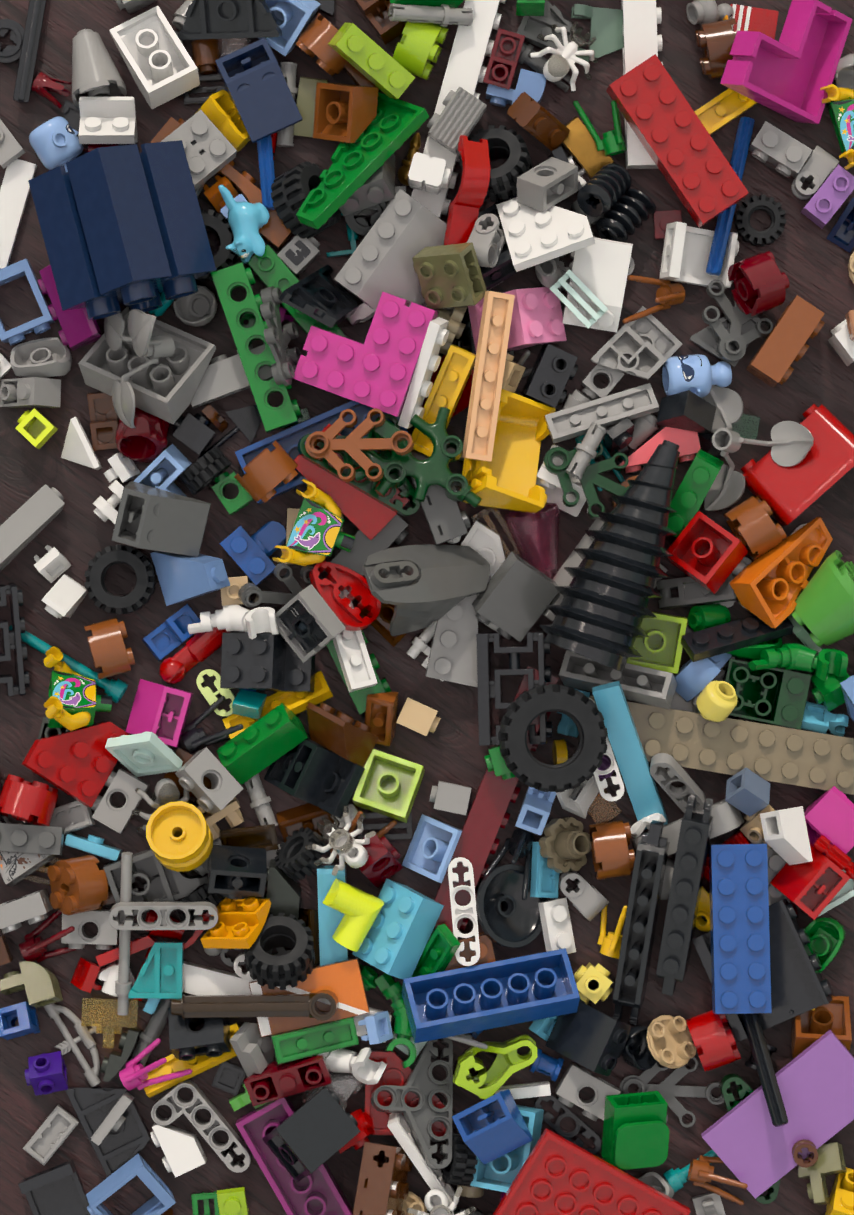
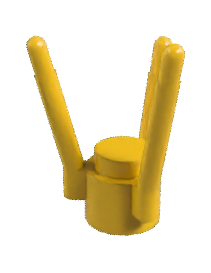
[597,905,627,959]

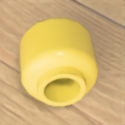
[696,681,738,722]

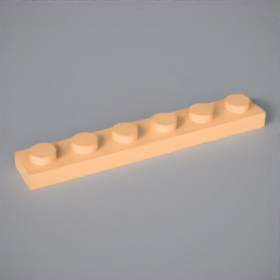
[462,291,515,462]

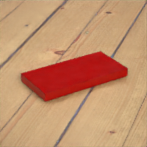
[294,423,410,540]

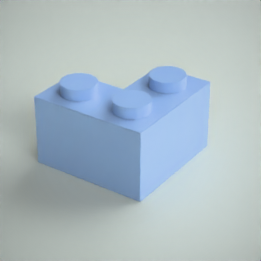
[133,444,192,497]

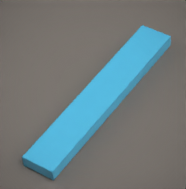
[592,681,668,830]

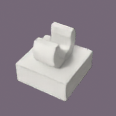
[103,452,141,483]
[34,545,72,583]

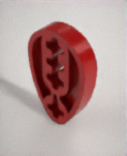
[309,561,381,631]

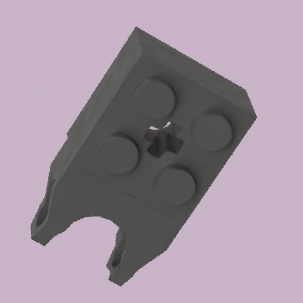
[103,848,208,917]

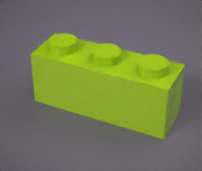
[328,22,415,99]

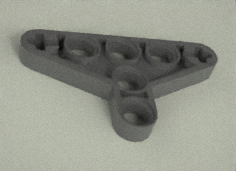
[371,1038,453,1170]

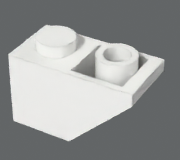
[41,574,88,619]
[760,806,813,865]
[150,1123,207,1178]

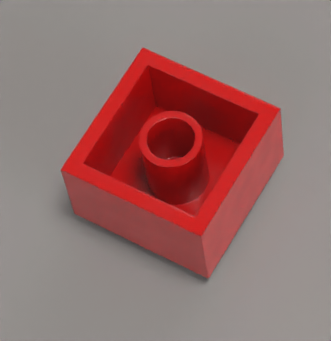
[667,511,749,594]

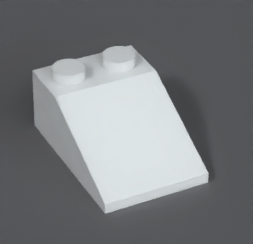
[109,6,200,109]
[562,237,633,333]

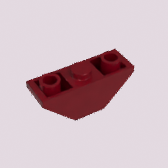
[244,1055,332,1107]

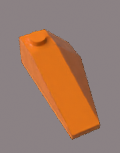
[729,517,833,628]

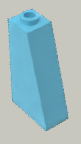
[317,865,348,966]

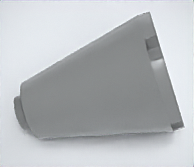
[72,29,127,108]

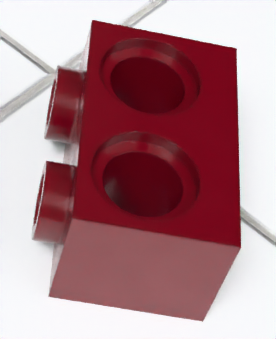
[359,831,403,888]

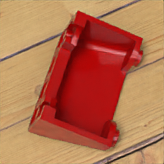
[740,404,854,527]

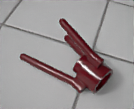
[19,909,77,963]

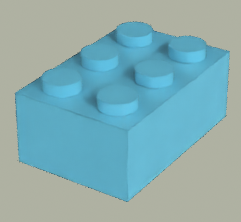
[352,878,444,979]
[470,1105,544,1193]

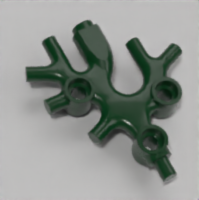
[355,407,482,508]

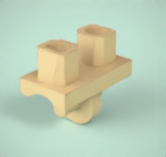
[197,796,244,841]

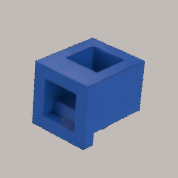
[0,1001,40,1040]

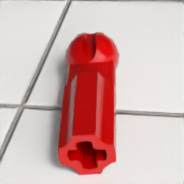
[159,627,232,684]

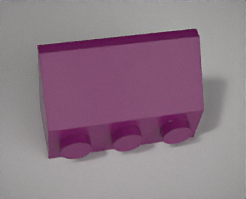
[38,265,102,351]

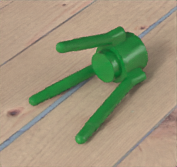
[573,100,627,157]

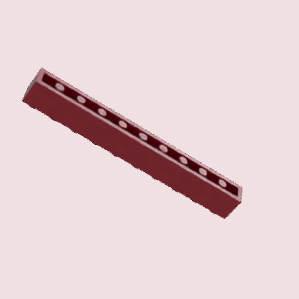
[434,666,559,933]

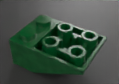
[725,658,812,730]

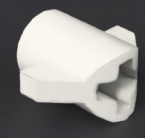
[97,960,135,997]

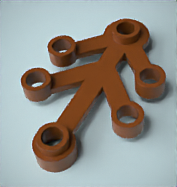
[305,408,414,482]

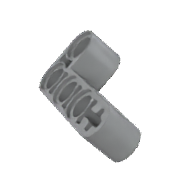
[631,799,744,855]
[151,1080,252,1173]

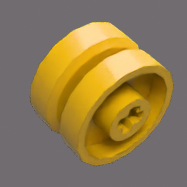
[146,801,213,872]

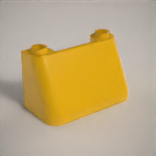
[460,389,556,513]

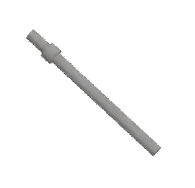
[115,852,133,1016]

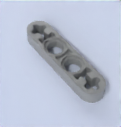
[109,902,219,930]

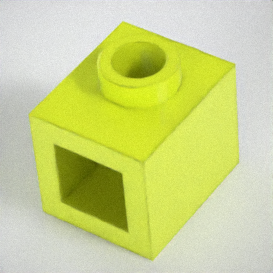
[15,408,58,449]

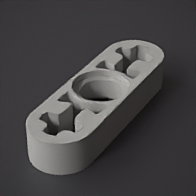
[650,753,706,813]

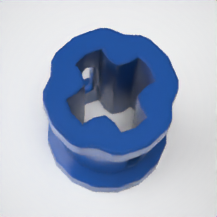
[529,1048,564,1081]

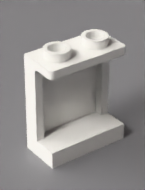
[659,222,739,289]

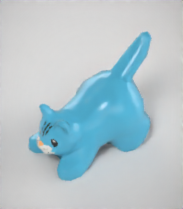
[218,185,270,264]

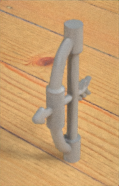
[44,1003,102,1087]

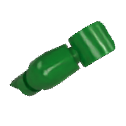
[748,643,848,682]
[374,973,416,1068]

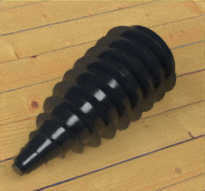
[539,440,680,673]

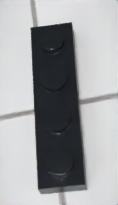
[681,615,794,662]

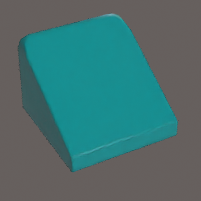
[232,689,267,720]

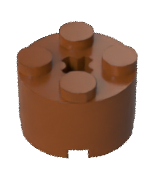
[295,13,348,76]
[234,440,298,503]
[724,496,787,561]
[84,618,135,680]
[589,820,635,880]
[47,855,108,915]

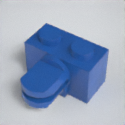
[220,521,286,586]

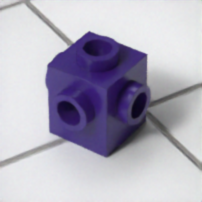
[25,1051,68,1096]

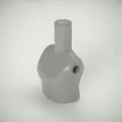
[535,259,565,292]

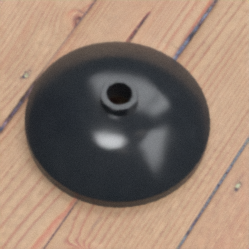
[476,864,547,948]

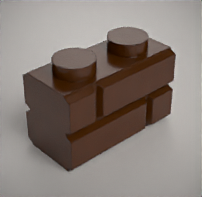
[507,92,570,151]

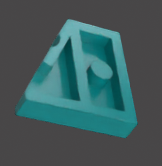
[128,942,183,999]

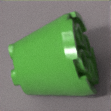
[791,550,854,647]

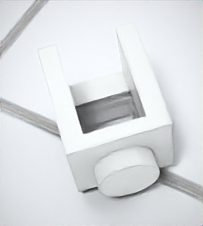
[556,775,599,819]

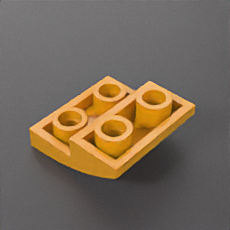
[200,897,271,949]

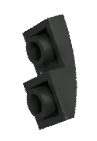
[100,1027,141,1082]

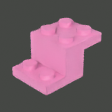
[468,287,567,351]

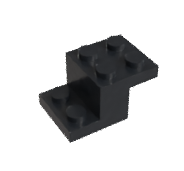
[220,633,316,692]
[264,739,365,819]

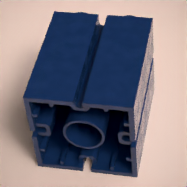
[28,140,216,320]

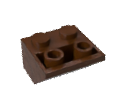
[306,702,379,767]

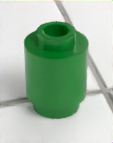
[688,603,730,632]

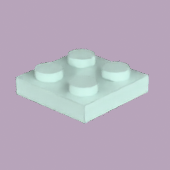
[105,731,183,777]

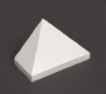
[61,417,102,470]

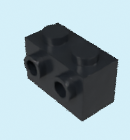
[521,344,578,408]

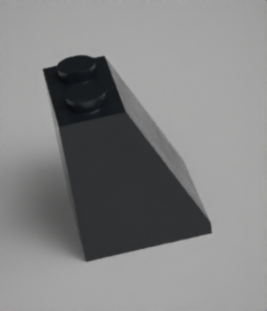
[262,1087,361,1182]

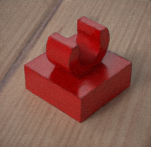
[70,957,102,993]

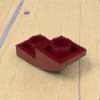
[483,28,525,90]

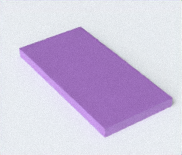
[701,1030,854,1199]

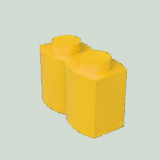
[195,89,250,152]

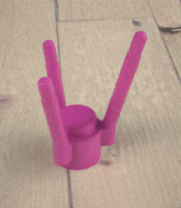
[119,1038,192,1091]

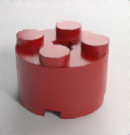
[0,774,58,826]
[685,1010,741,1072]

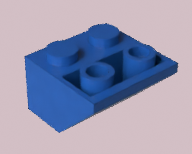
[452,1089,533,1165]

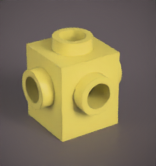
[574,962,613,1004]

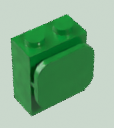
[601,1091,669,1170]

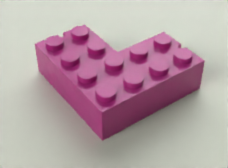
[720,0,853,124]
[293,292,439,417]

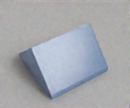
[402,814,462,883]

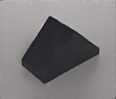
[656,390,716,434]

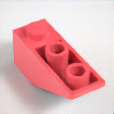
[618,427,701,474]

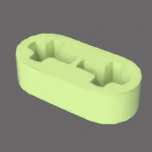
[196,669,235,716]

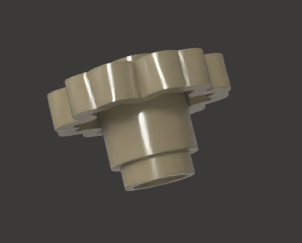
[433,306,468,355]
[539,817,591,873]

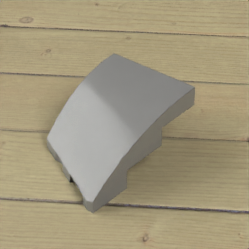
[590,306,682,380]

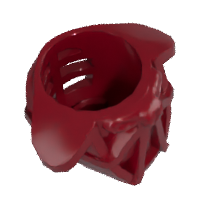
[115,407,171,463]

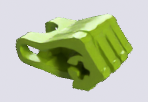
[452,1034,538,1100]

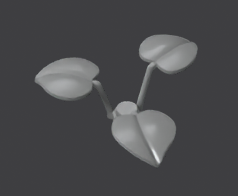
[104,309,175,428]
[702,385,814,511]

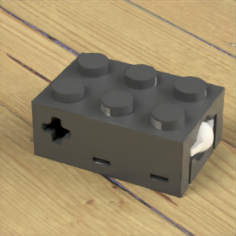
[410,458,471,545]

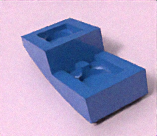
[142,604,201,661]

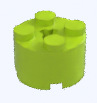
[393,22,449,80]

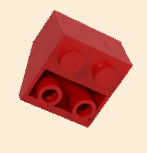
[770,845,850,920]

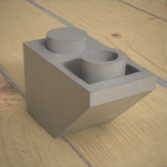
[0,377,61,408]

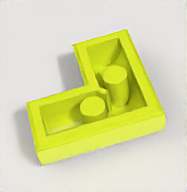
[322,878,384,952]

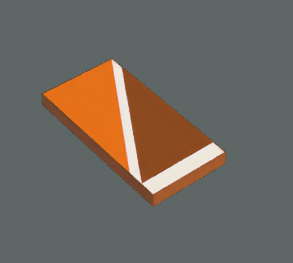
[249,958,370,1037]

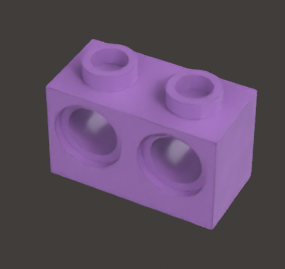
[801,164,854,229]

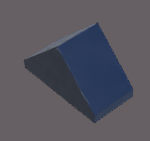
[826,198,854,253]

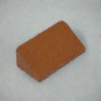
[365,692,399,746]

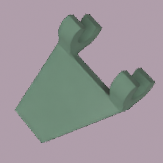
[571,4,624,62]

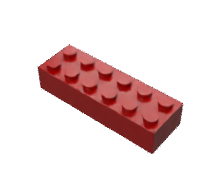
[606,54,749,228]

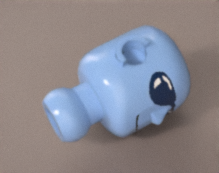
[29,116,83,172]
[662,354,732,398]

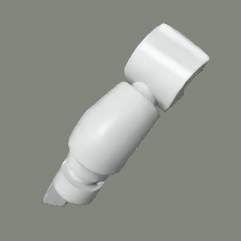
[188,605,279,640]
[318,1048,387,1085]

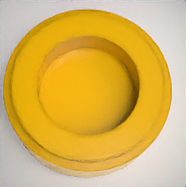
[552,740,568,765]

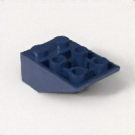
[215,37,303,143]

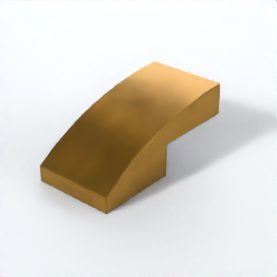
[562,117,614,178]

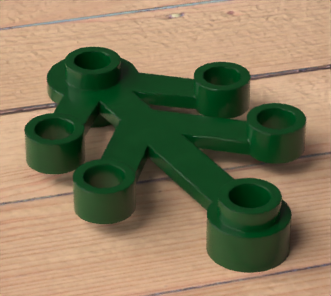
[544,442,630,519]

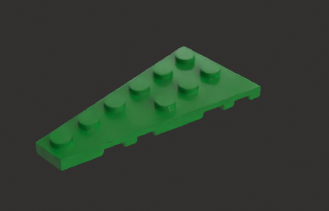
[296,92,429,230]

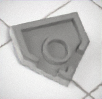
[229,1022,277,1077]

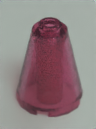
[505,503,560,579]

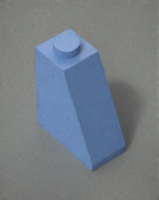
[150,551,230,606]

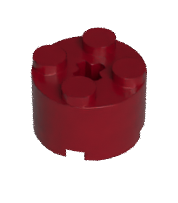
[728,251,790,316]

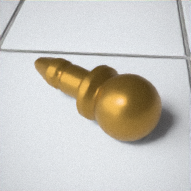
[398,133,421,186]

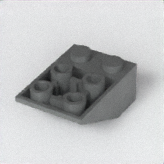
[112,481,211,557]

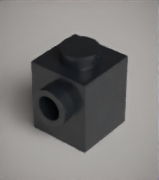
[172,413,217,456]

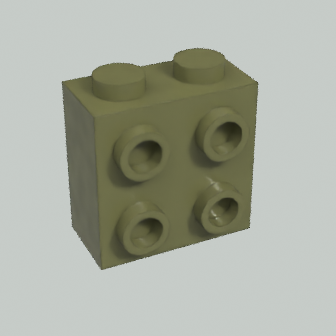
[412,242,487,309]

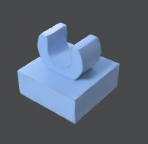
[358,1011,394,1045]

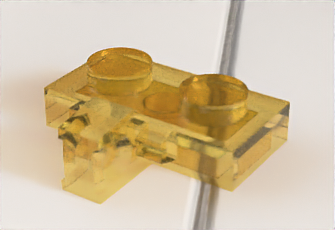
[81,998,138,1048]

